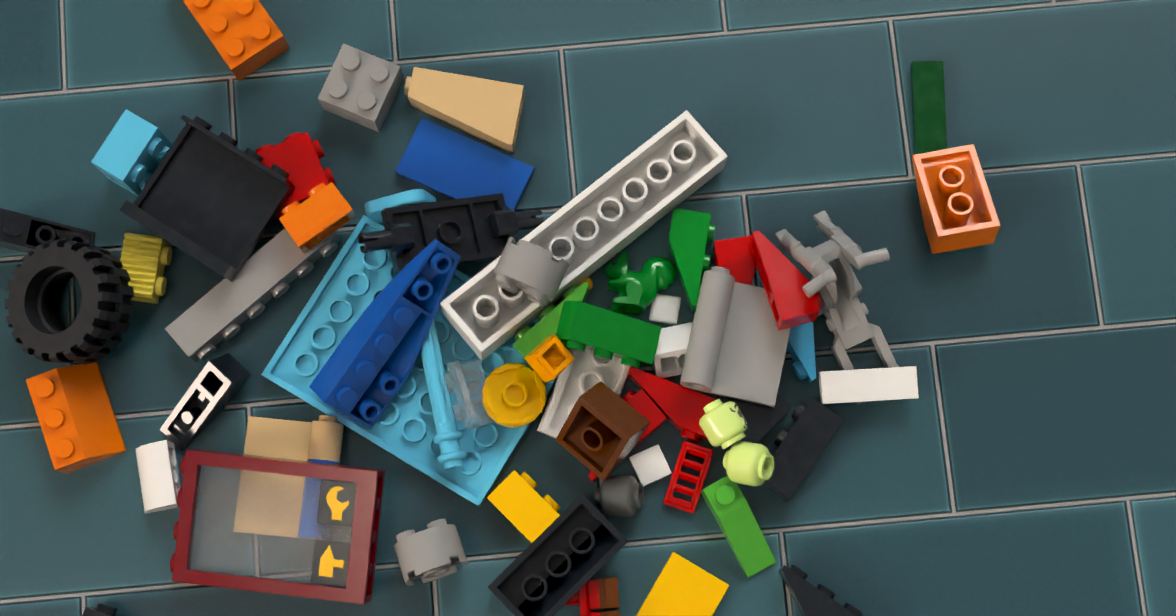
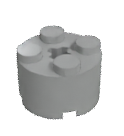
[493,237,569,306]
[394,519,468,586]

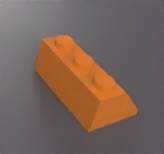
[26,362,127,474]

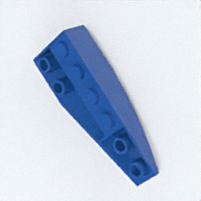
[309,239,461,429]

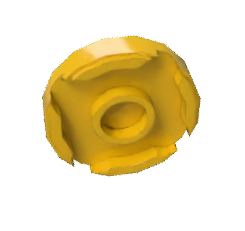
[481,363,547,428]

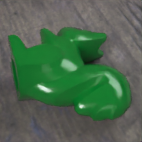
[605,251,676,315]

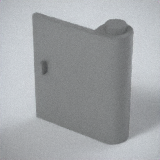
[680,266,791,407]

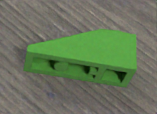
[701,475,776,578]

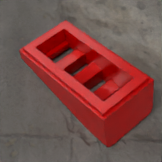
[663,441,714,514]

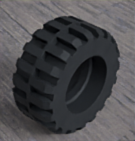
[5,239,134,365]

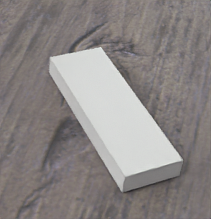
[819,366,919,404]

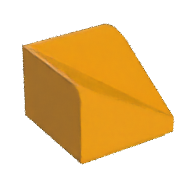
[524,334,576,382]

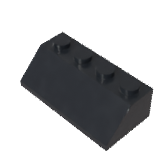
[488,494,628,616]

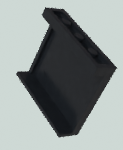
[119,115,295,282]

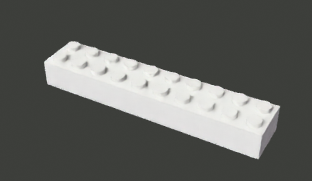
[440,110,728,361]

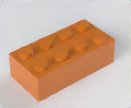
[182,0,290,81]

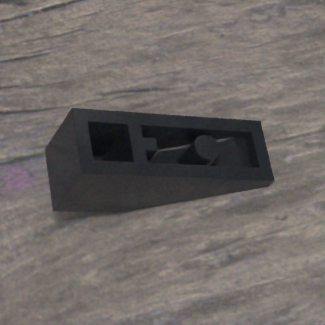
[160,353,251,451]

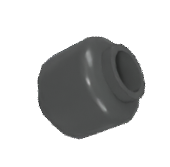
[595,475,644,518]

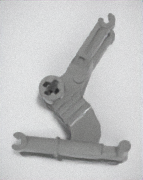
[774,210,899,405]

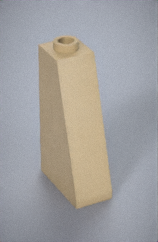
[404,67,525,153]

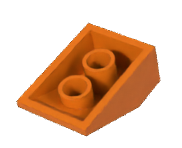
[912,144,1001,254]

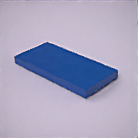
[395,117,535,211]

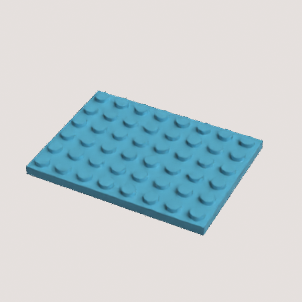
[261,215,569,507]

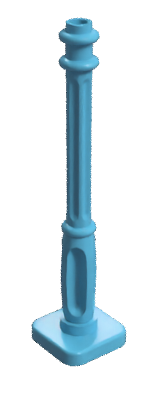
[364,189,467,470]

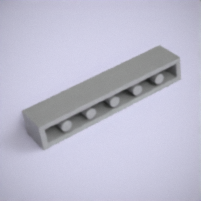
[165,229,341,362]

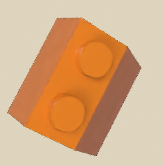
[279,182,356,253]

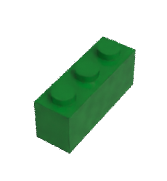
[556,301,662,368]

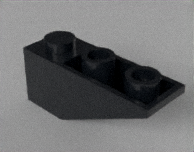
[0,208,95,253]
[779,565,862,616]

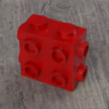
[255,132,336,220]

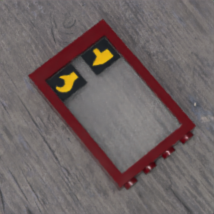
[170,449,385,604]

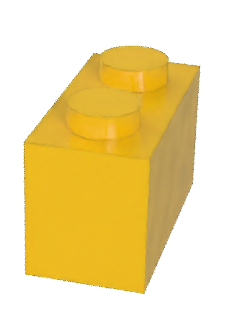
[487,470,561,543]

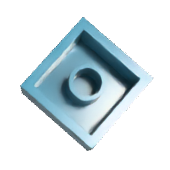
[91,109,172,196]

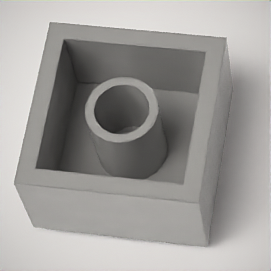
[318,43,404,132]

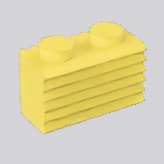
[120,232,172,304]

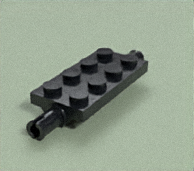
[358,193,543,274]

